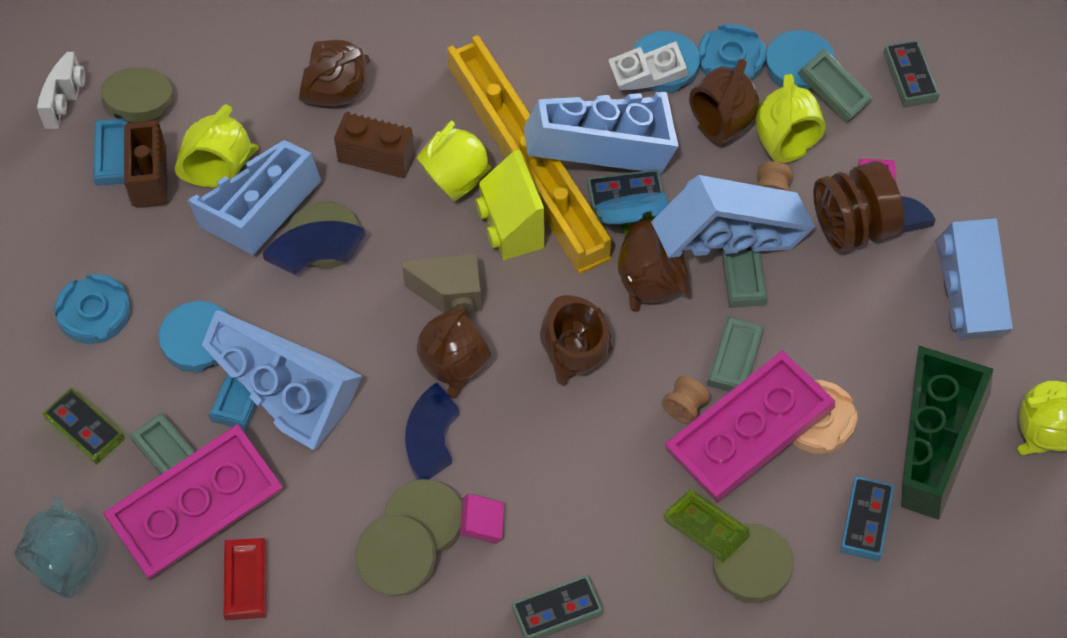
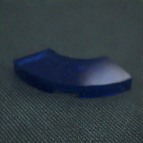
[262,221,365,275]
[405,382,460,480]

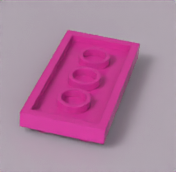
[665,350,835,503]
[103,424,283,580]

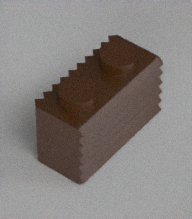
[334,112,415,178]
[124,120,168,207]

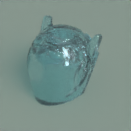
[15,498,97,598]

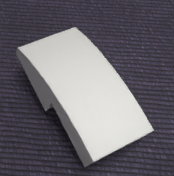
[608,42,689,90]
[37,52,85,129]

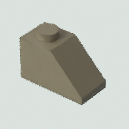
[402,253,482,314]

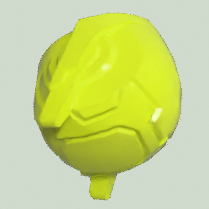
[755,74,826,163]
[175,104,259,188]
[416,120,492,202]
[1017,381,1067,455]

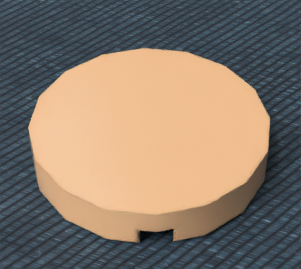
[792,380,858,454]

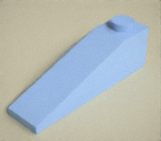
[202,311,362,450]

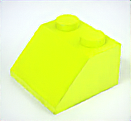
[475,150,544,260]

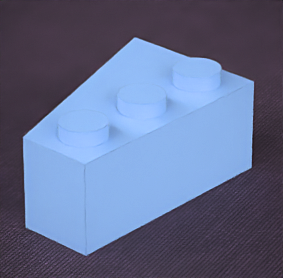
[187,140,321,255]
[935,218,1013,340]

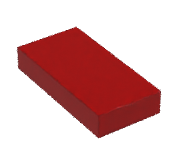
[223,538,266,621]

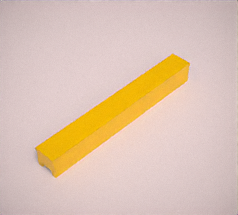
[447,35,611,275]

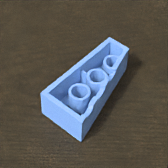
[524,92,678,174]
[651,175,815,258]

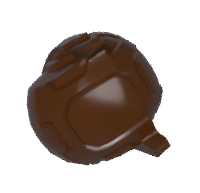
[299,40,371,106]
[689,58,759,145]
[618,219,689,312]
[540,295,613,386]
[417,305,491,398]

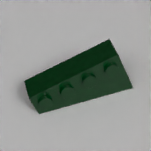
[901,345,994,520]

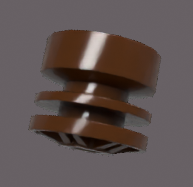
[813,161,905,253]

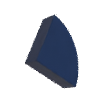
[900,196,936,233]

